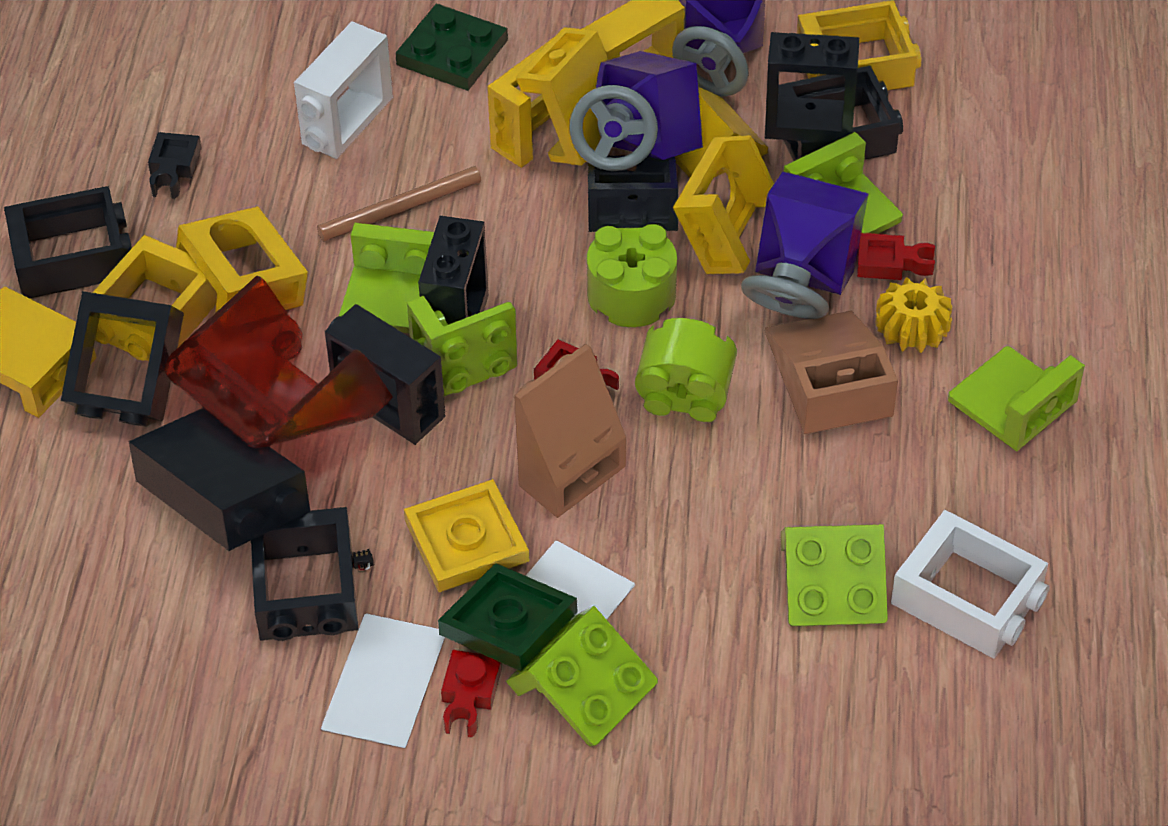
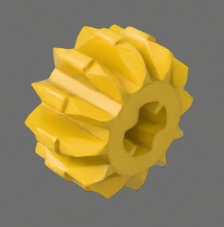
[875,277,953,353]

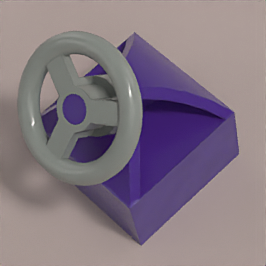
[672,0,765,97]
[569,51,703,171]
[741,172,869,319]

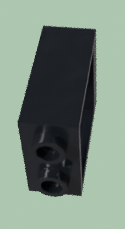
[765,32,860,143]
[778,66,903,161]
[588,155,678,232]
[4,186,132,298]
[418,216,489,325]
[61,291,184,427]
[324,304,446,445]
[251,507,359,641]

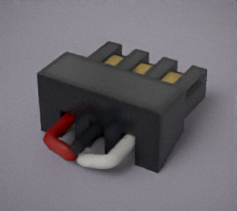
[353,549,374,570]

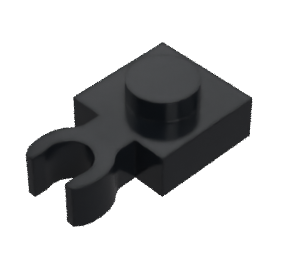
[148,132,202,199]

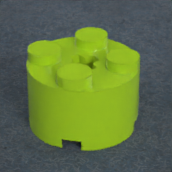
[587,224,677,327]
[635,318,737,422]

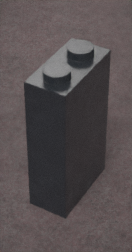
[128,405,311,551]

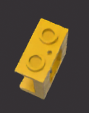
[487,37,554,168]
[673,135,774,274]
[176,206,308,327]

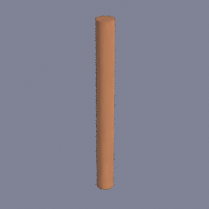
[317,166,481,242]

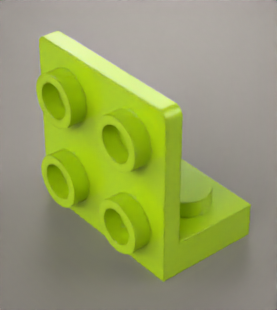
[784,132,903,234]
[339,223,434,333]
[407,296,517,396]
[948,346,1085,452]
[781,524,888,626]
[505,606,658,747]

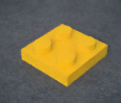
[404,479,530,592]

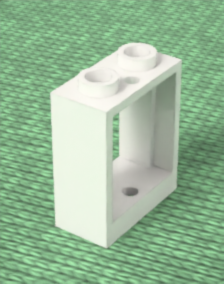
[294,21,393,159]
[891,510,1050,659]

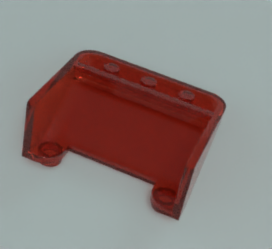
[165,276,393,448]

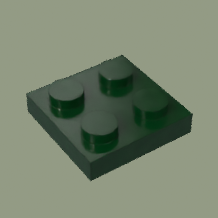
[395,3,508,91]
[438,563,578,671]

